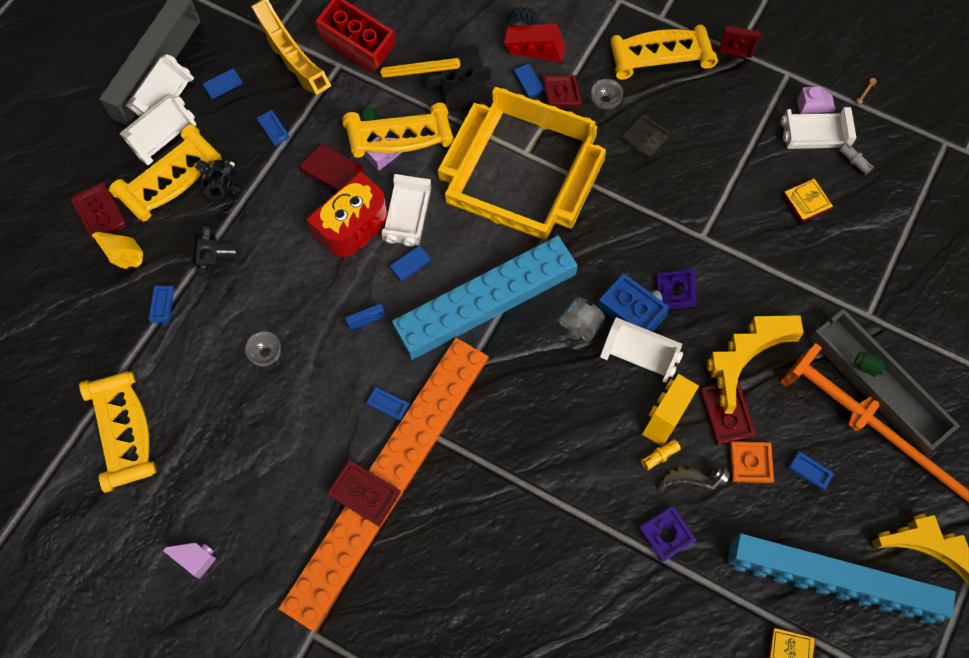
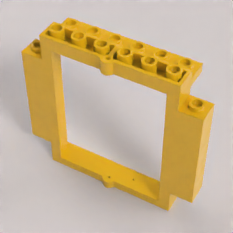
[438,87,606,241]

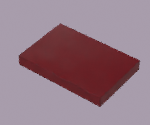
[299,144,364,192]
[70,182,128,243]
[700,381,756,446]
[327,460,401,527]

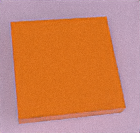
[730,441,774,483]

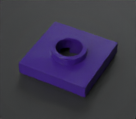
[657,269,697,309]
[639,506,697,563]

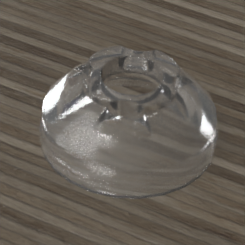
[591,79,623,109]
[245,331,281,366]

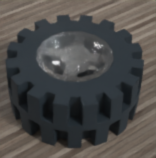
[506,6,537,28]

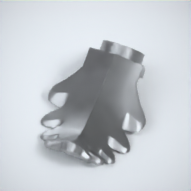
[658,466,730,491]

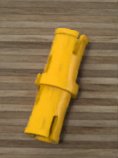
[641,439,681,471]

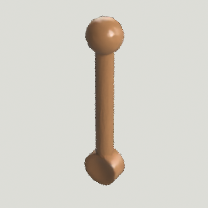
[856,78,877,105]

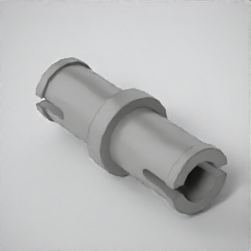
[839,142,874,175]

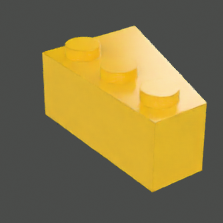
[642,374,699,446]

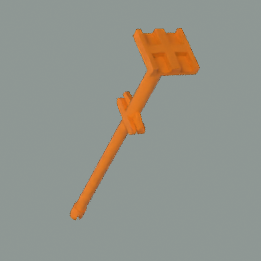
[780,343,969,503]

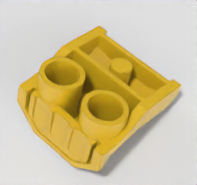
[92,232,143,269]

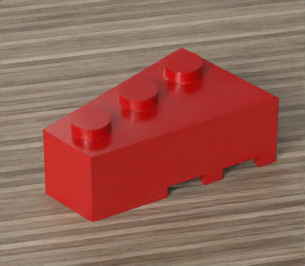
[504,24,565,63]

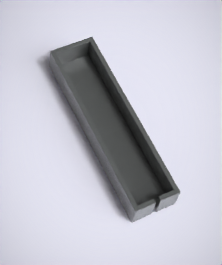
[99,0,201,126]
[809,309,960,455]

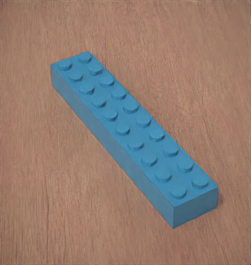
[392,236,578,360]
[727,534,956,624]

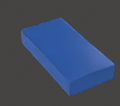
[514,64,544,99]
[203,68,243,99]
[257,110,290,147]
[390,245,431,282]
[149,285,175,323]
[345,304,385,330]
[366,387,410,422]
[787,451,834,491]

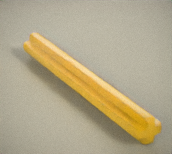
[380,58,461,78]

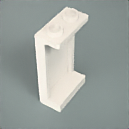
[126,54,194,117]
[119,93,197,165]
[781,107,856,149]
[382,174,432,246]
[600,318,683,383]

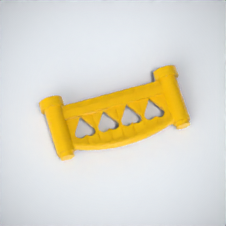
[610,25,718,80]
[342,103,454,158]
[109,124,222,222]
[79,371,157,493]

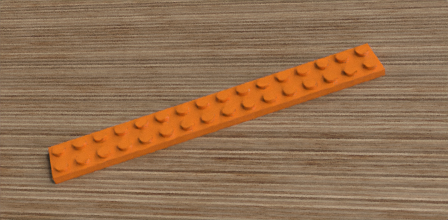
[278,338,489,632]

